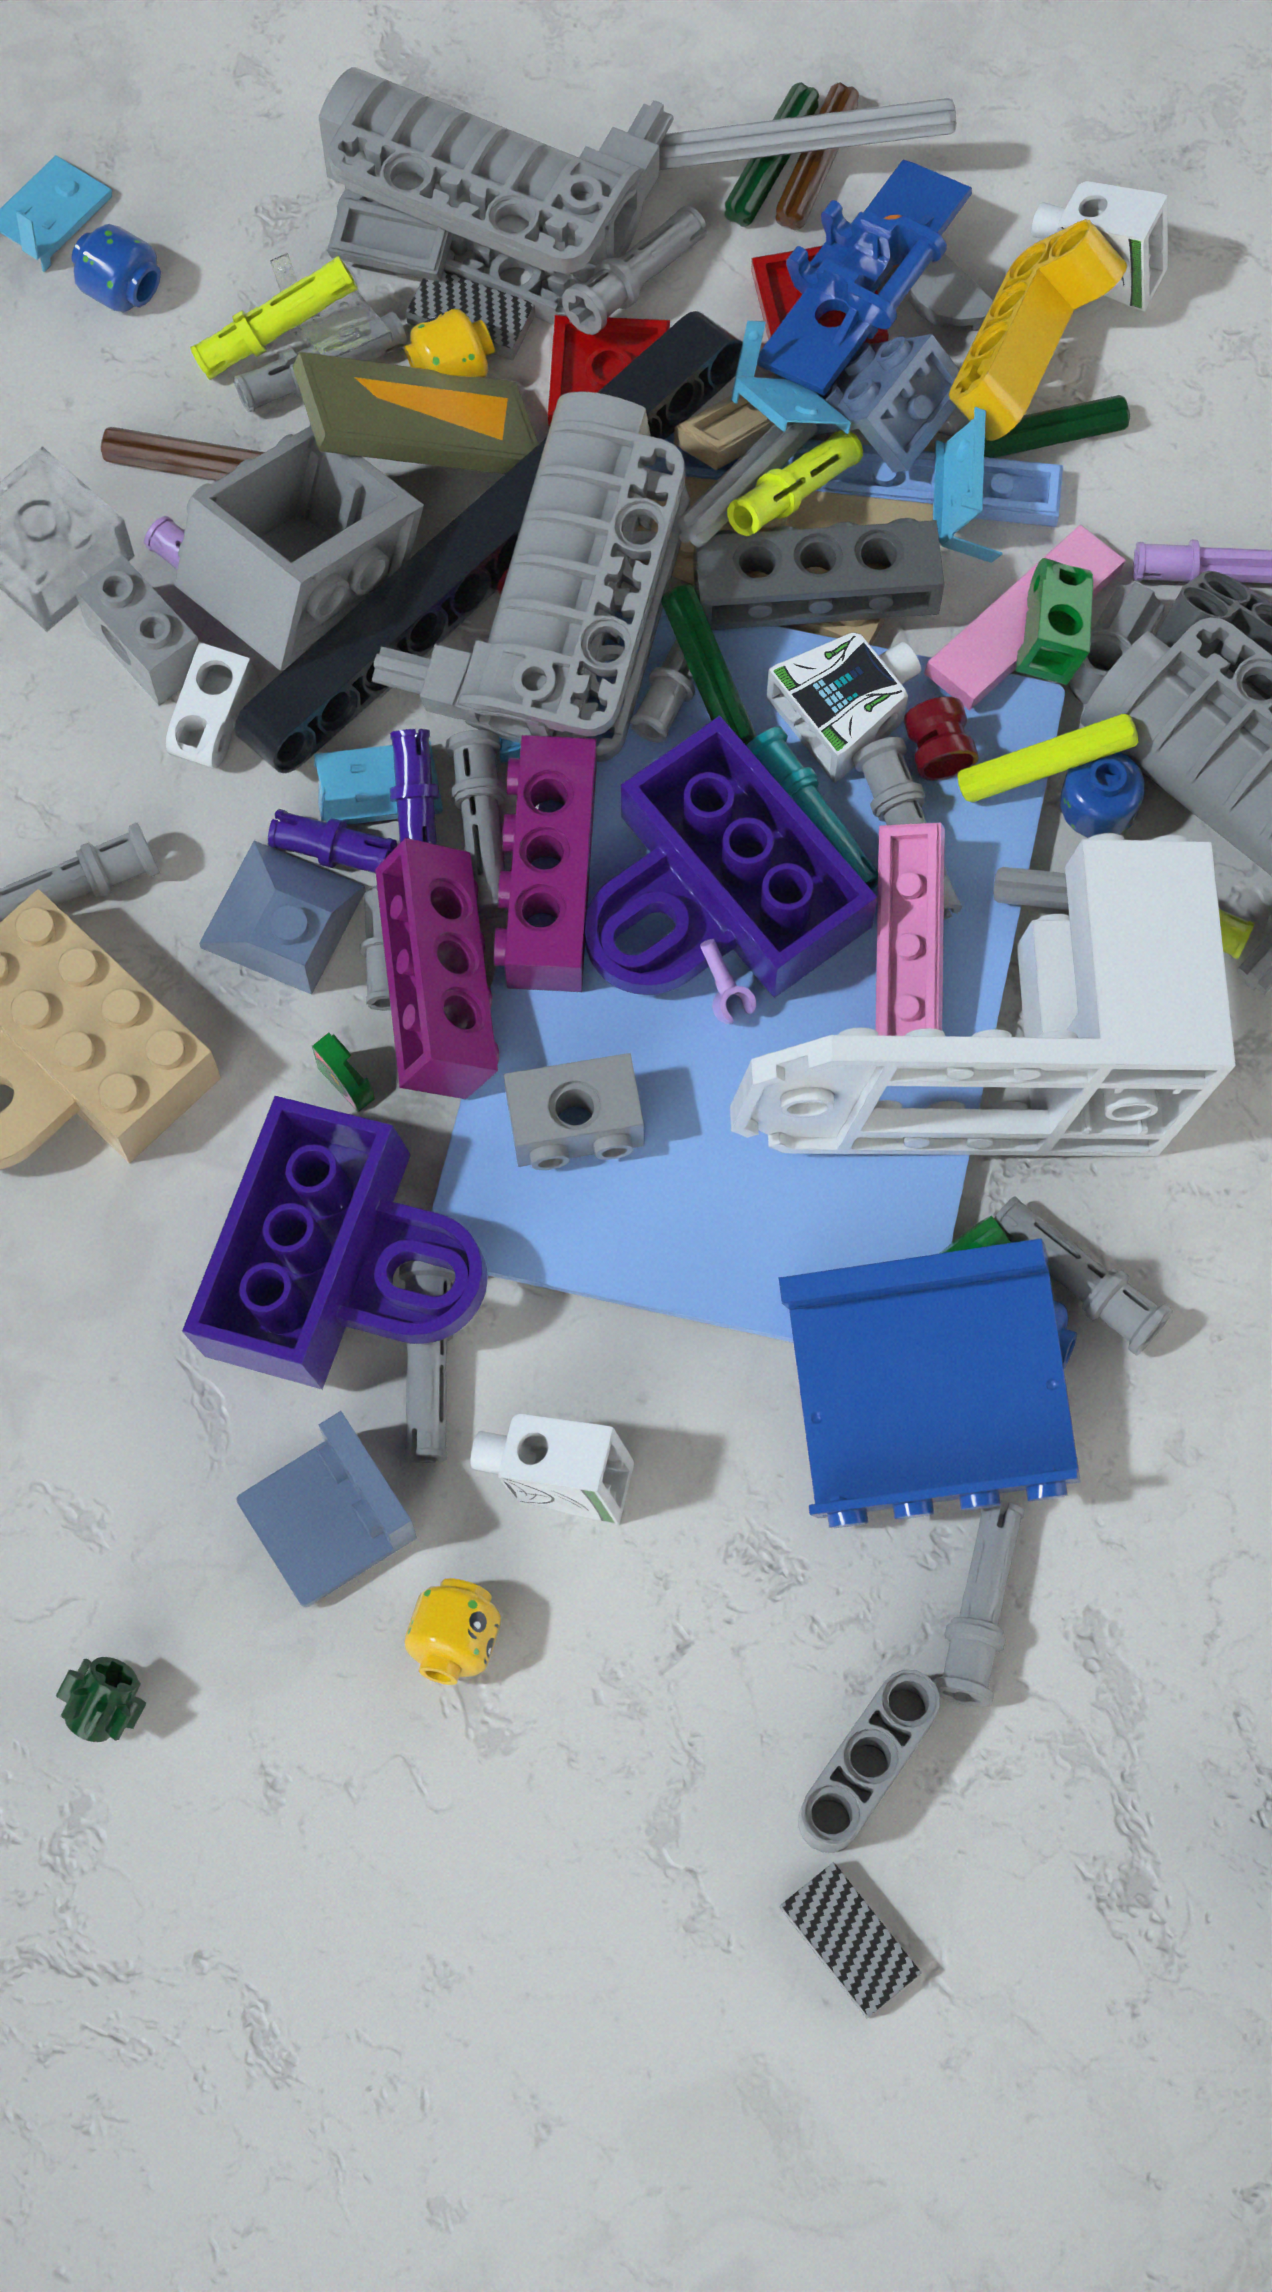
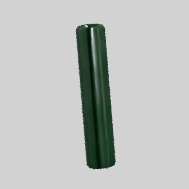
[724,82,819,227]
[984,395,1130,458]
[661,584,757,745]

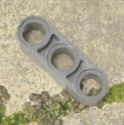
[798,1670,940,1853]

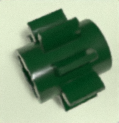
[56,1657,146,1742]

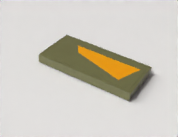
[293,352,539,474]

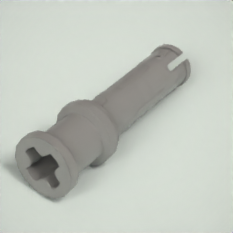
[562,206,707,335]
[445,730,509,919]
[852,737,962,920]
[0,822,160,922]
[994,1196,1173,1356]
[399,1261,455,1463]
[934,1500,1024,1707]

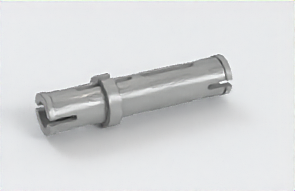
[234,312,408,412]

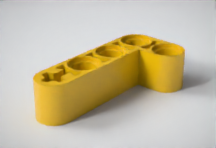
[949,219,1127,441]

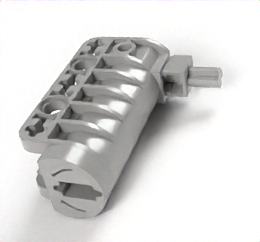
[319,67,674,325]
[372,392,690,762]
[1081,617,1272,994]

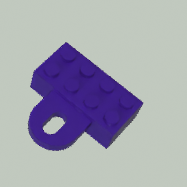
[584,716,877,998]
[182,1096,488,1390]

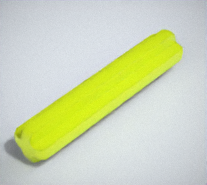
[957,714,1138,802]

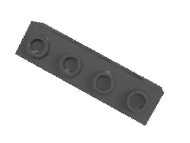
[693,518,945,630]

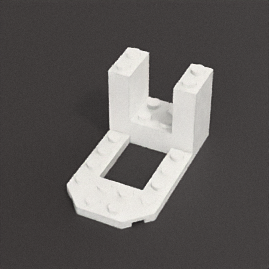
[730,833,1236,1157]

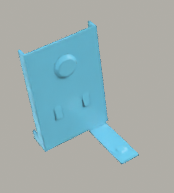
[0,155,112,272]
[731,320,851,434]
[933,407,1002,563]
[314,741,443,825]

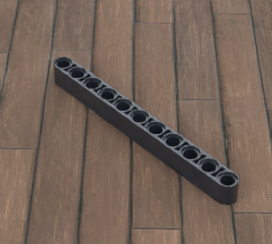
[234,311,743,774]

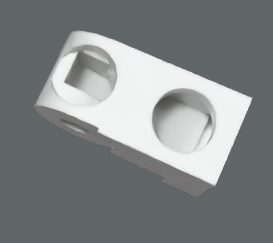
[166,642,260,769]

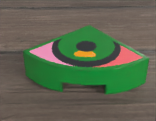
[312,1032,375,1112]

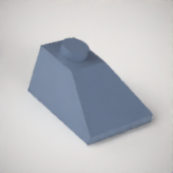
[199,840,365,995]

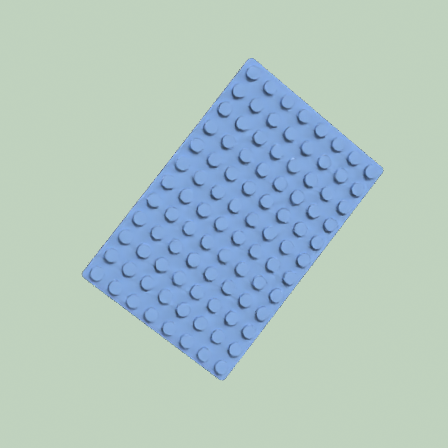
[431,608,1065,1343]

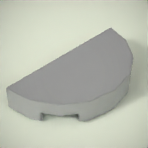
[906,253,993,330]

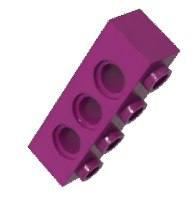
[494,735,597,992]
[375,838,499,1099]

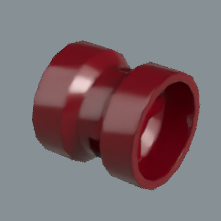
[904,697,979,781]

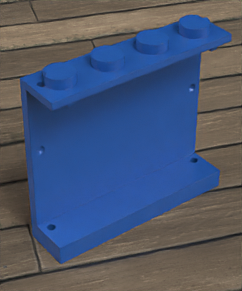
[778,1238,1081,1528]

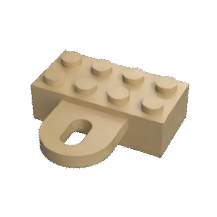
[0,889,221,1170]

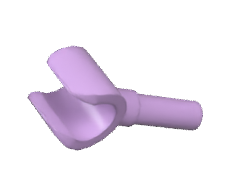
[700,939,756,1024]

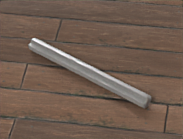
[659,98,957,170]

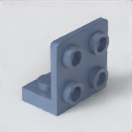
[814,334,959,472]
[236,1411,417,1607]

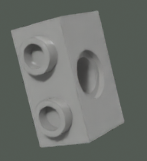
[74,555,199,706]
[503,1053,644,1170]

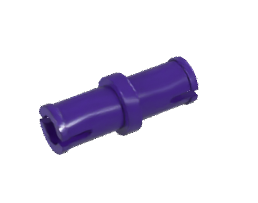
[390,729,440,845]
[268,809,397,874]

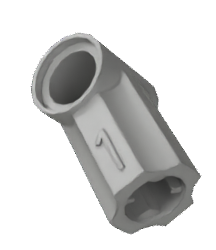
[1069,582,1165,704]

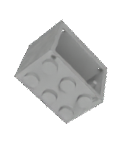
[175,425,424,671]

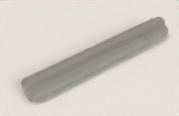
[678,422,818,547]

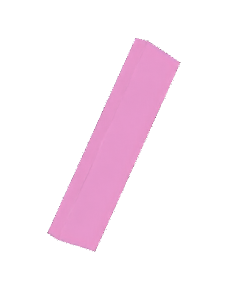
[924,525,1126,711]
[876,822,945,1036]

